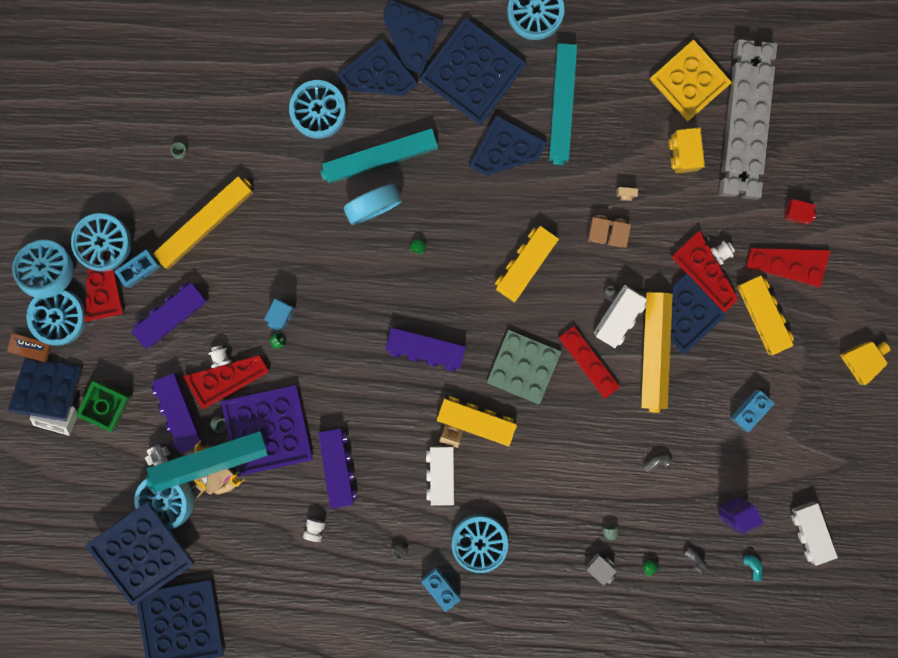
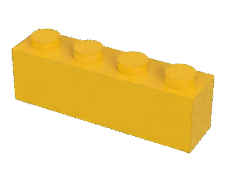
[495,226,559,303]
[737,276,794,355]
[437,396,517,446]

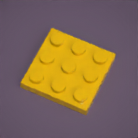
[650,40,732,122]

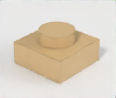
[616,187,638,201]
[440,424,464,448]

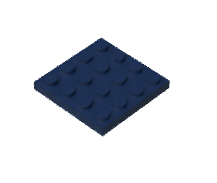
[419,18,527,126]
[85,501,195,606]
[137,579,224,658]

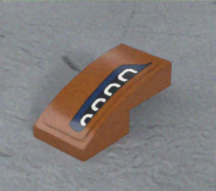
[7,333,51,362]

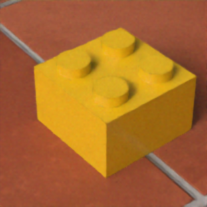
[669,128,705,173]

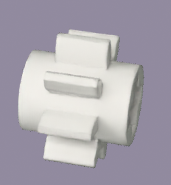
[145,444,170,466]

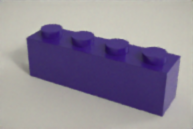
[131,283,208,349]
[386,328,466,372]
[151,373,205,453]
[318,428,357,509]
[718,496,764,534]

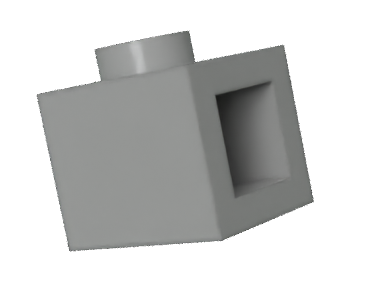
[585,553,617,586]

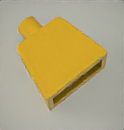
[840,341,891,385]

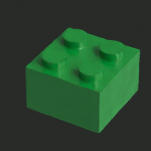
[76,380,132,432]

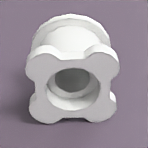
[710,241,735,265]
[208,345,231,368]

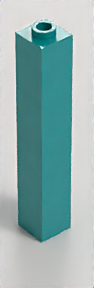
[548,43,577,165]
[320,129,438,184]
[145,432,268,493]

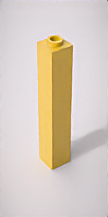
[153,177,254,269]
[642,292,673,413]

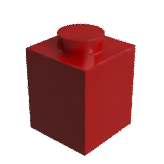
[784,199,817,225]

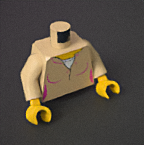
[191,440,245,498]

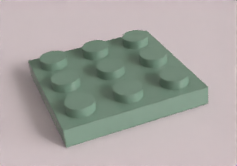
[486,330,561,405]

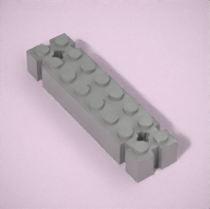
[719,40,777,200]

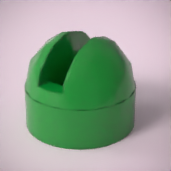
[410,239,426,254]
[270,332,287,349]
[643,560,660,577]

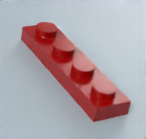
[558,326,620,399]

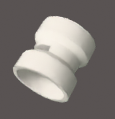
[303,518,326,542]

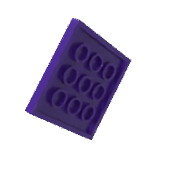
[221,385,313,476]

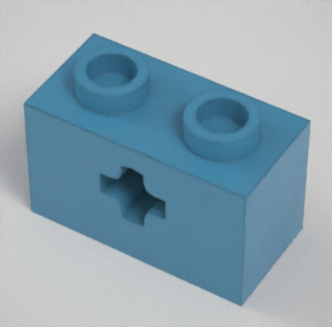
[114,250,162,288]
[264,299,296,330]
[730,390,775,432]
[421,566,461,612]

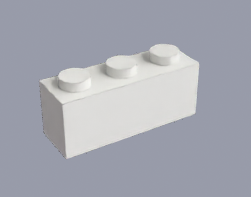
[593,285,647,348]
[426,446,454,505]
[791,501,838,566]

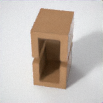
[587,215,631,248]

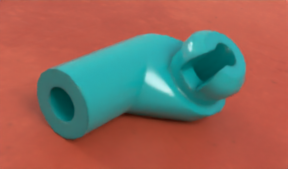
[743,555,763,581]

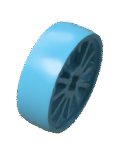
[507,0,565,40]
[289,80,347,139]
[344,184,403,225]
[71,213,132,271]
[12,240,74,298]
[27,289,87,346]
[134,479,194,530]
[451,514,509,573]

